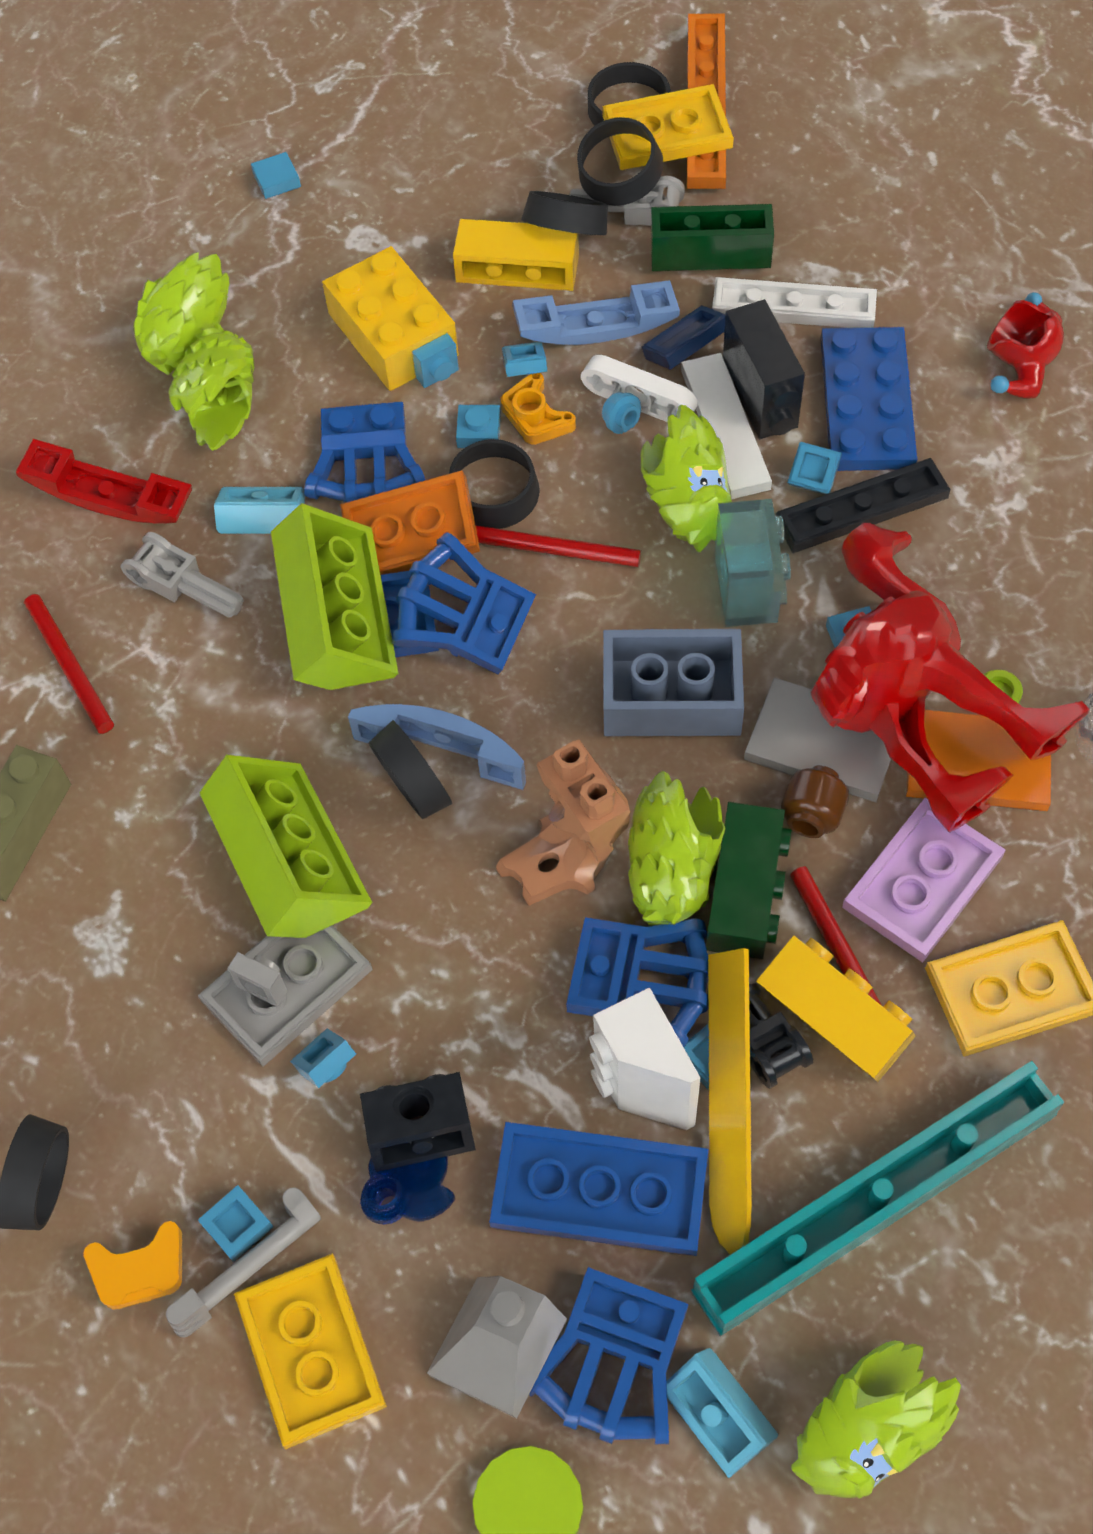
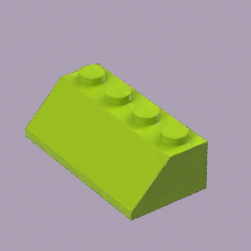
[271,503,399,690]
[199,754,373,938]

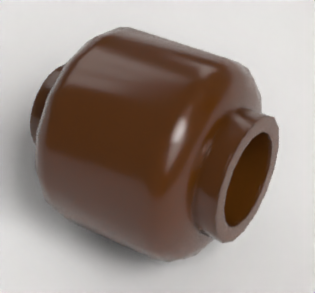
[781,765,849,838]

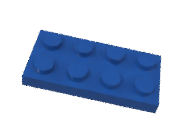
[821,327,918,471]
[489,1122,708,1256]

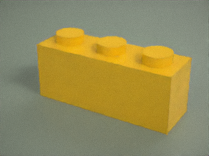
[453,219,579,291]
[756,935,916,1082]

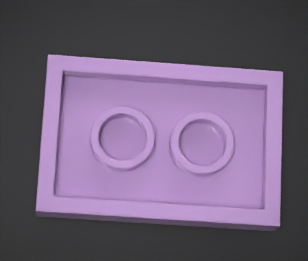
[842,798,1006,963]

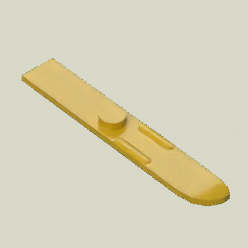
[708,948,752,1255]

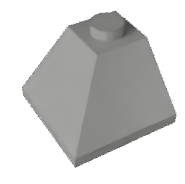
[427,1276,567,1419]

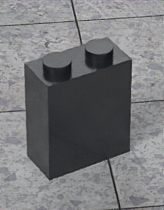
[723,299,805,440]

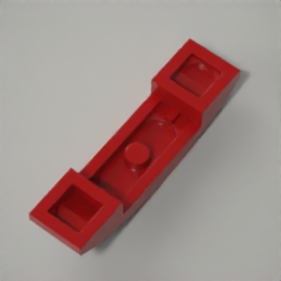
[16,439,192,524]

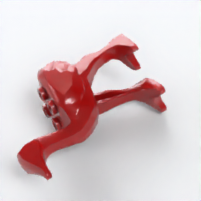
[810,523,1090,833]

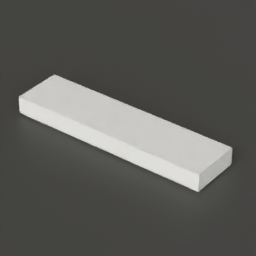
[712,277,877,328]
[681,353,772,499]

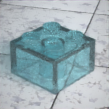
[714,499,791,627]

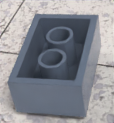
[603,629,744,736]

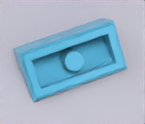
[214,487,305,534]
[666,1348,778,1478]

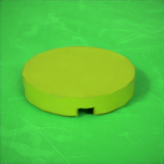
[473,1446,584,1534]

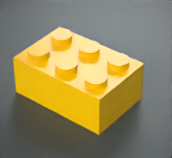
[322,246,459,391]

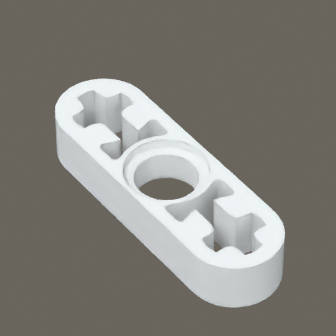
[581,355,698,422]

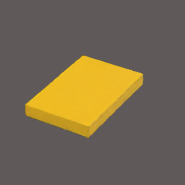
[602,84,734,170]
[925,920,1093,1057]
[234,1253,387,1449]

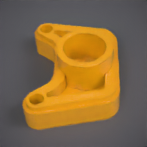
[501,373,576,445]
[83,1221,182,1310]

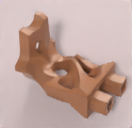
[496,739,631,906]

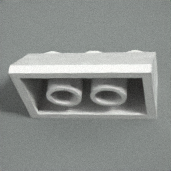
[589,987,701,1130]

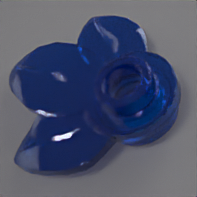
[360,1156,455,1225]

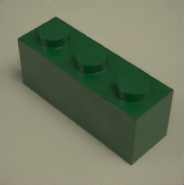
[651,204,774,271]
[706,802,792,959]

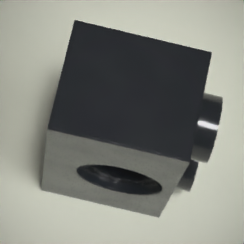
[360,1072,476,1172]

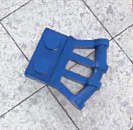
[304,402,426,503]
[393,532,536,675]
[566,917,709,1047]
[529,1267,688,1445]

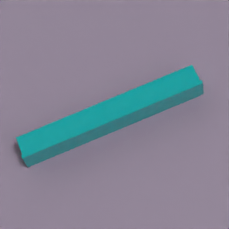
[691,1061,1064,1337]

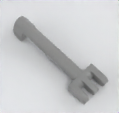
[166,1188,322,1338]

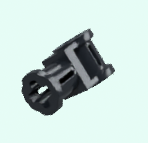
[749,983,813,1089]

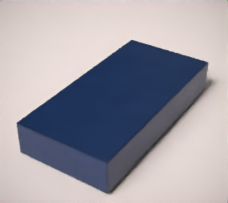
[642,305,726,370]

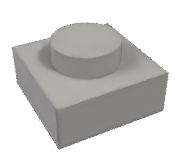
[227,952,288,1007]

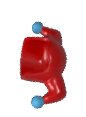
[987,292,1064,399]

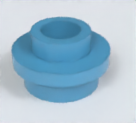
[602,392,641,434]

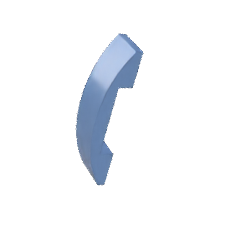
[512,280,680,345]
[348,704,526,790]

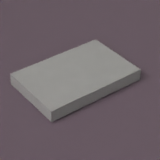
[744,677,891,802]
[198,925,373,1067]

